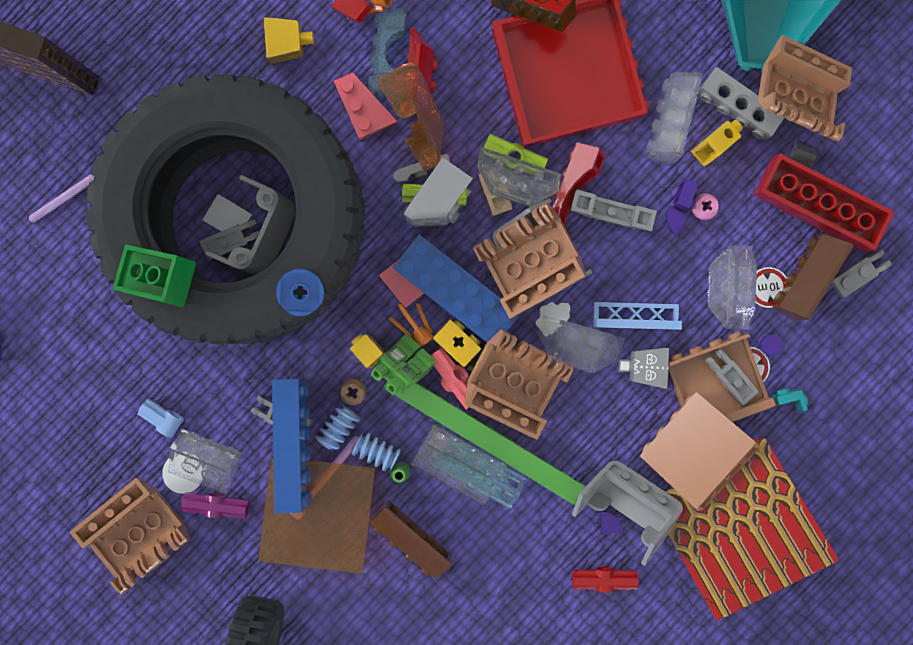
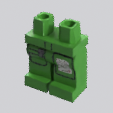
[371,334,436,395]

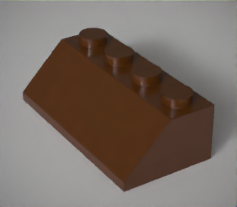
[772,234,854,320]
[371,500,452,579]

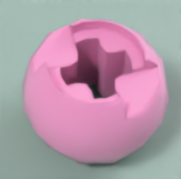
[692,193,719,220]

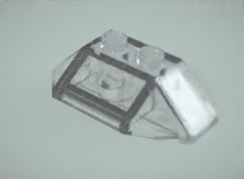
[477,147,561,207]
[708,245,757,330]
[538,315,625,373]

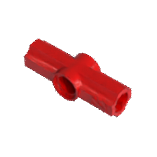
[572,567,638,593]

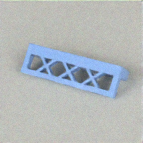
[593,302,682,330]

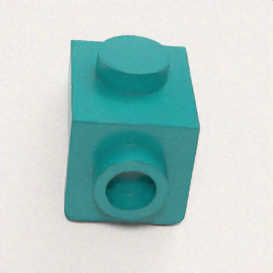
[770,388,808,412]

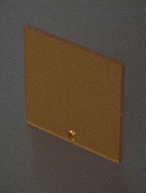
[258,456,375,574]

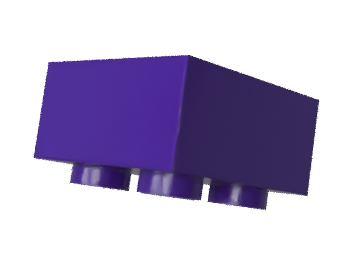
[672,178,699,211]

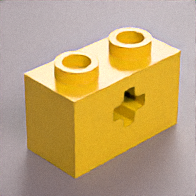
[433,320,481,367]
[350,334,386,368]

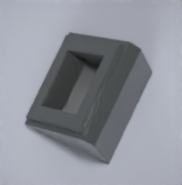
[790,141,817,168]

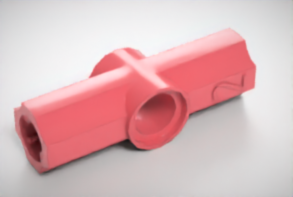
[431,348,470,410]

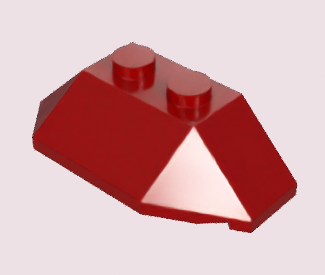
[402,27,438,117]

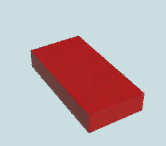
[331,0,373,24]

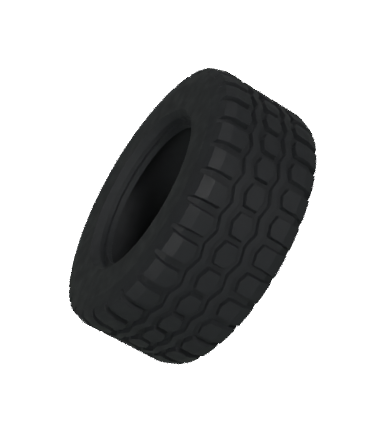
[86,74,365,345]

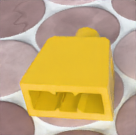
[264,18,314,64]
[691,120,743,167]

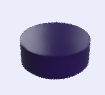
[759,335,783,356]

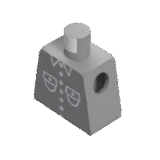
[618,348,669,389]

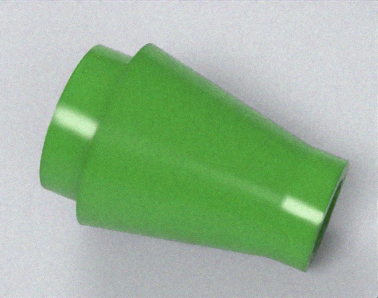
[390,462,411,483]

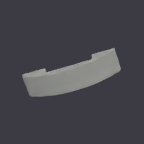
[570,189,657,232]

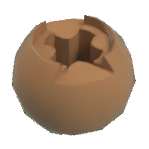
[340,379,366,406]

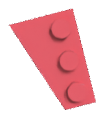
[334,73,398,140]

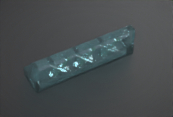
[435,437,526,508]

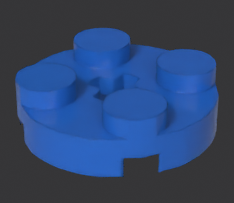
[276,268,324,316]

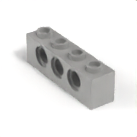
[697,67,785,140]

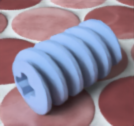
[315,404,360,451]
[352,432,401,471]

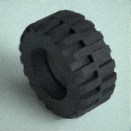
[226,595,284,645]

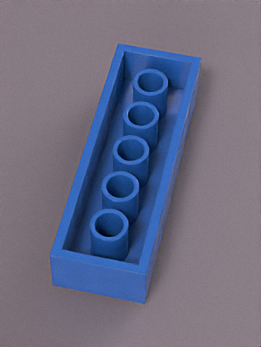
[393,234,520,342]
[272,379,312,514]

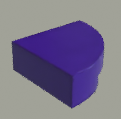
[666,206,688,235]
[600,511,623,533]

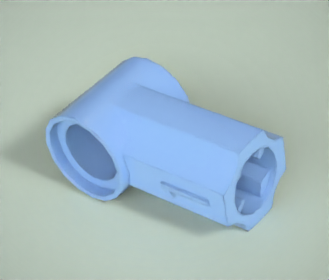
[138,399,184,438]

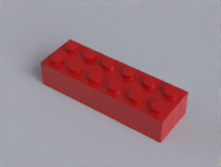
[753,153,895,252]

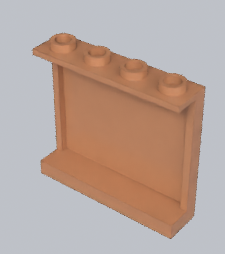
[668,331,776,422]
[640,392,761,511]

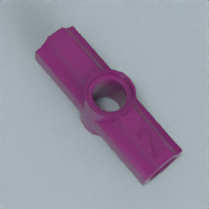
[181,492,250,519]

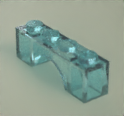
[368,7,407,99]

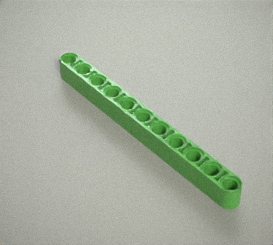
[383,381,586,505]

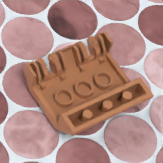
[758,35,852,141]
[473,203,586,319]
[464,330,573,440]
[69,477,190,595]

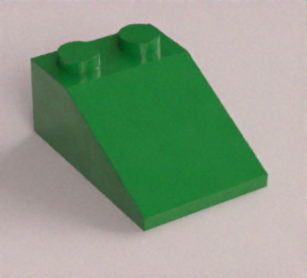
[113,244,196,308]

